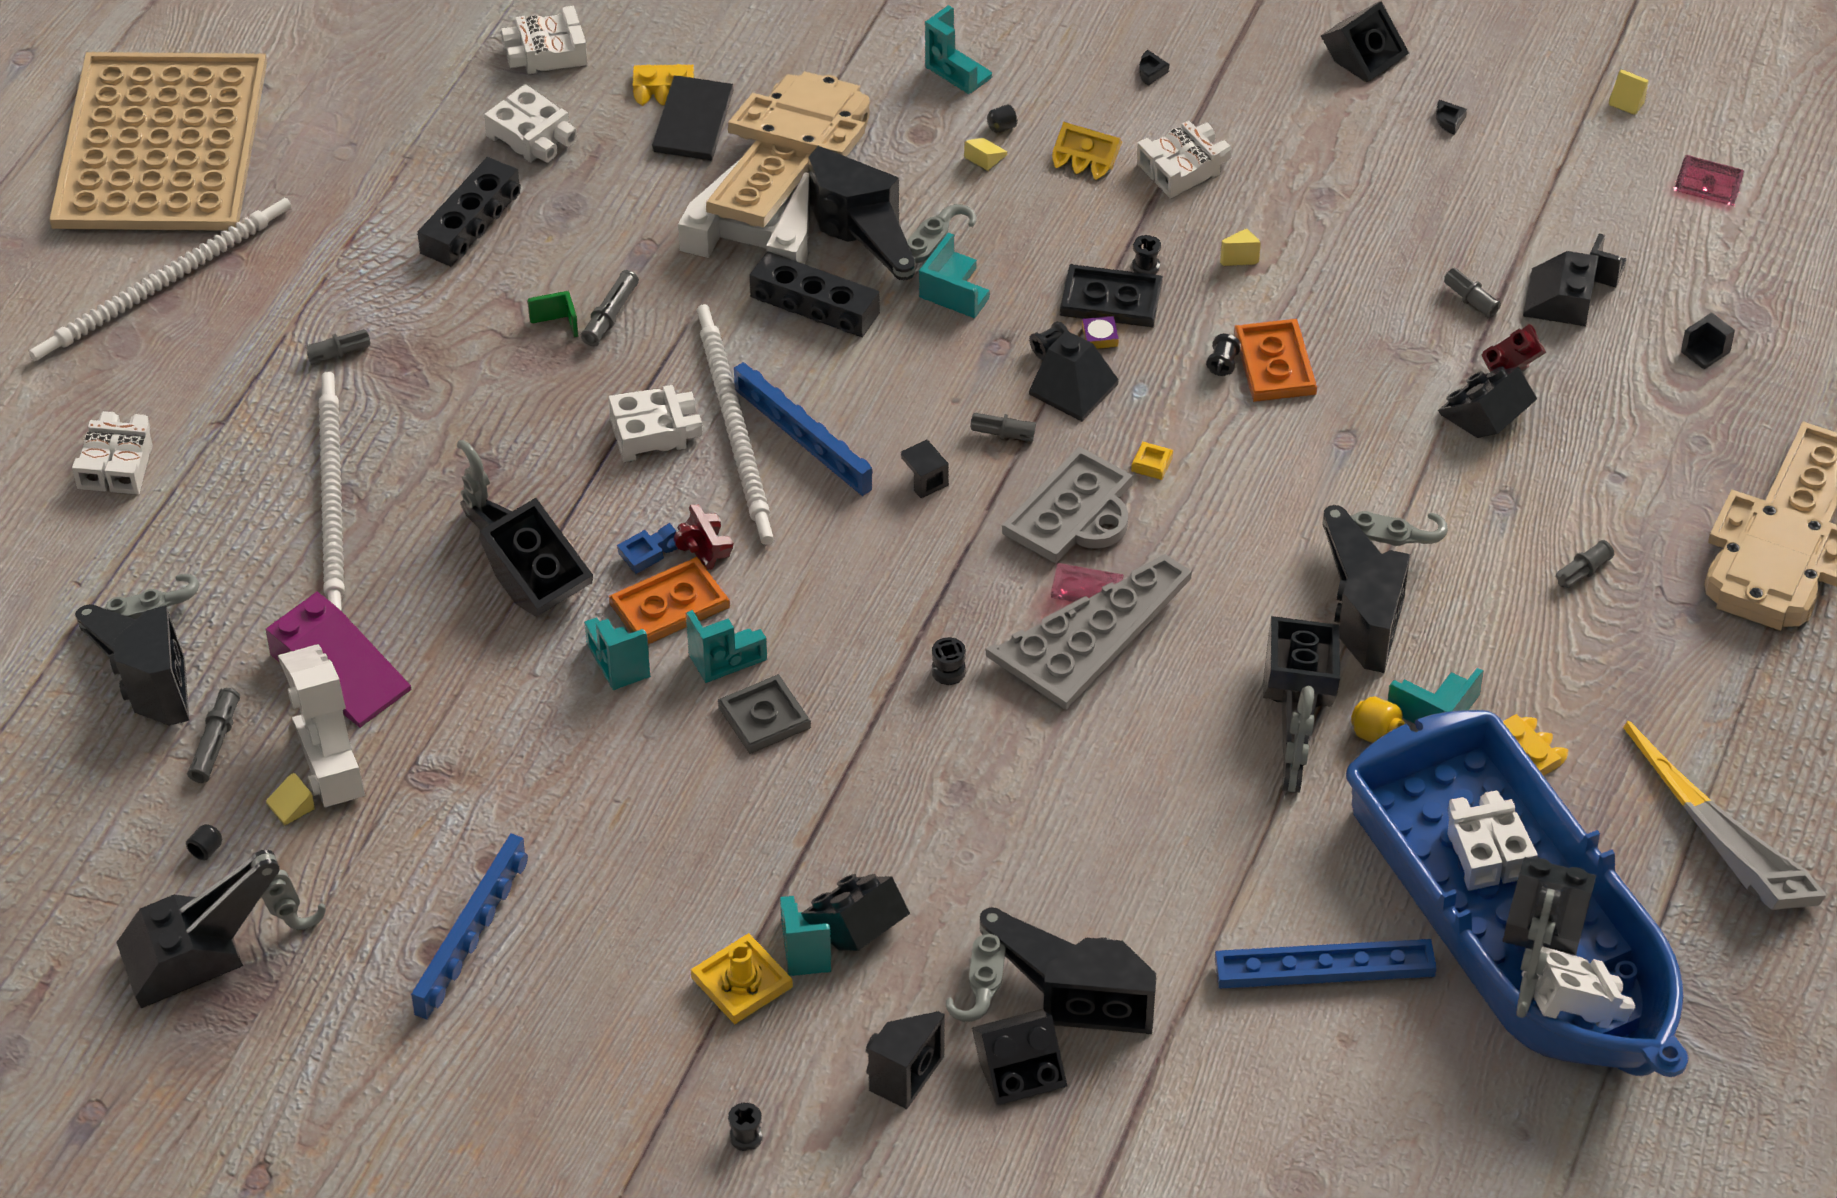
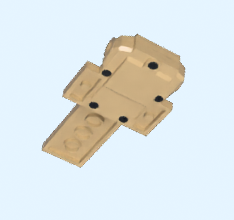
[706,71,870,228]
[1704,422,1837,631]

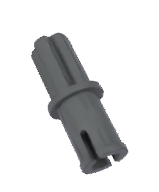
[1444,268,1501,318]
[305,329,371,365]
[970,413,1036,443]
[1555,540,1615,588]

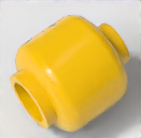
[1351,696,1405,743]

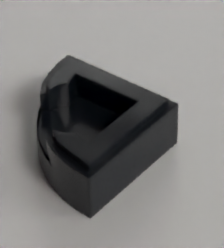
[1139,50,1169,86]
[1436,99,1467,135]

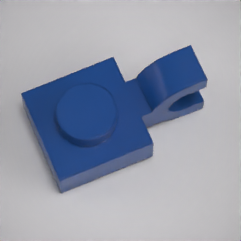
[617,523,678,574]

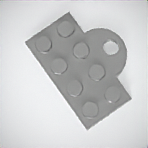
[1002,447,1133,563]

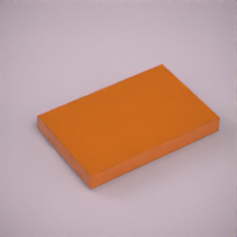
[1234,319,1317,402]
[609,557,730,644]

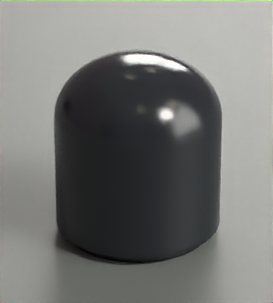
[987,104,1018,133]
[186,824,222,861]

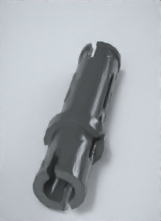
[581,270,639,346]
[187,688,240,783]

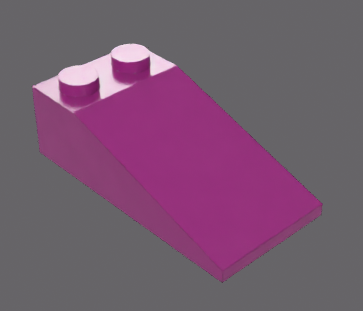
[265,591,412,728]

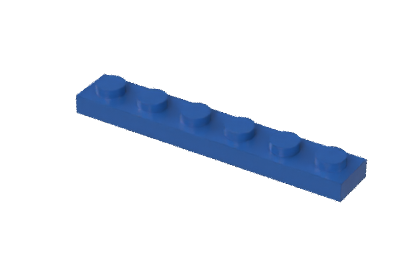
[734,362,873,496]
[411,833,528,1020]
[1215,939,1437,989]

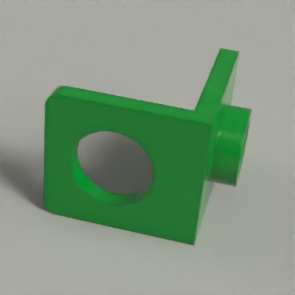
[527,291,579,337]

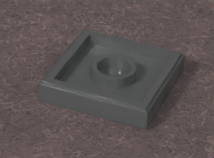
[718,674,811,754]

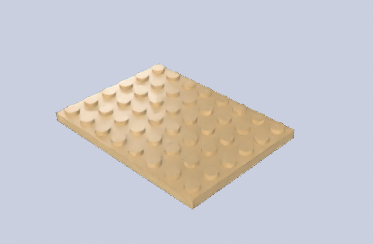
[50,52,267,231]

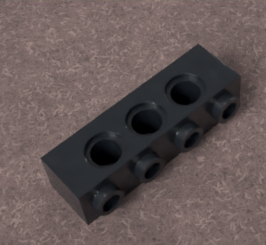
[417,157,521,267]
[749,251,880,338]

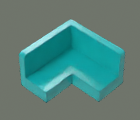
[925,5,992,95]
[919,232,990,319]
[686,610,767,683]
[584,617,651,690]
[1387,667,1484,724]
[780,896,832,976]

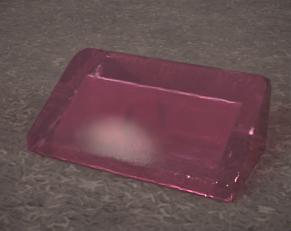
[1674,155,1745,206]

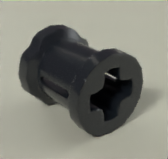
[1132,235,1161,275]
[1029,321,1069,360]
[1206,333,1241,376]
[728,1102,763,1151]

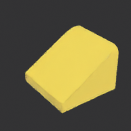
[1609,69,1649,114]
[964,138,1007,171]
[1220,228,1261,266]
[266,773,315,826]

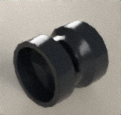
[932,637,966,685]

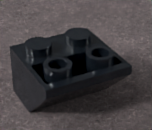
[1438,366,1537,438]
[801,874,910,951]
[972,1009,1068,1106]

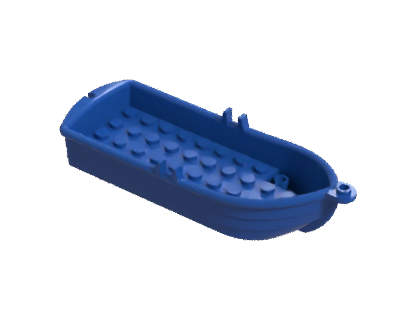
[1346,710,1688,1077]

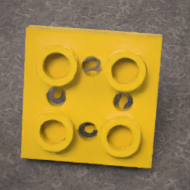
[691,933,793,1025]

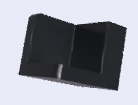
[1590,233,1627,288]
[1681,312,1735,369]
[901,439,949,499]

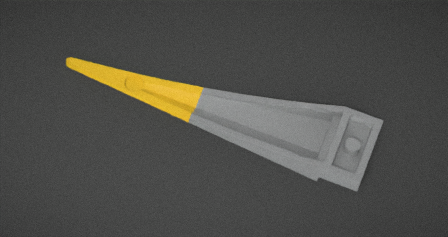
[1623,721,1827,910]

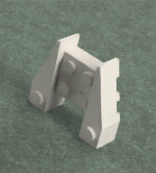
[678,160,810,264]
[278,644,365,808]

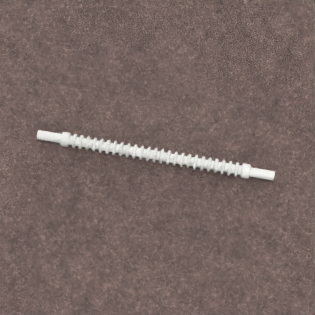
[29,198,292,361]
[697,304,774,545]
[319,372,345,611]

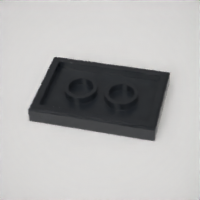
[652,75,734,161]
[1060,264,1163,328]

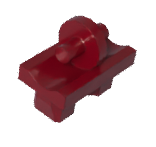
[1481,324,1546,372]
[673,504,734,570]

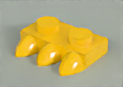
[633,64,694,106]
[1052,122,1122,180]
[1503,714,1568,776]

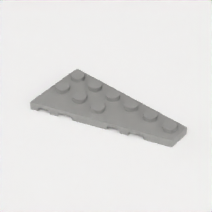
[986,554,1192,710]

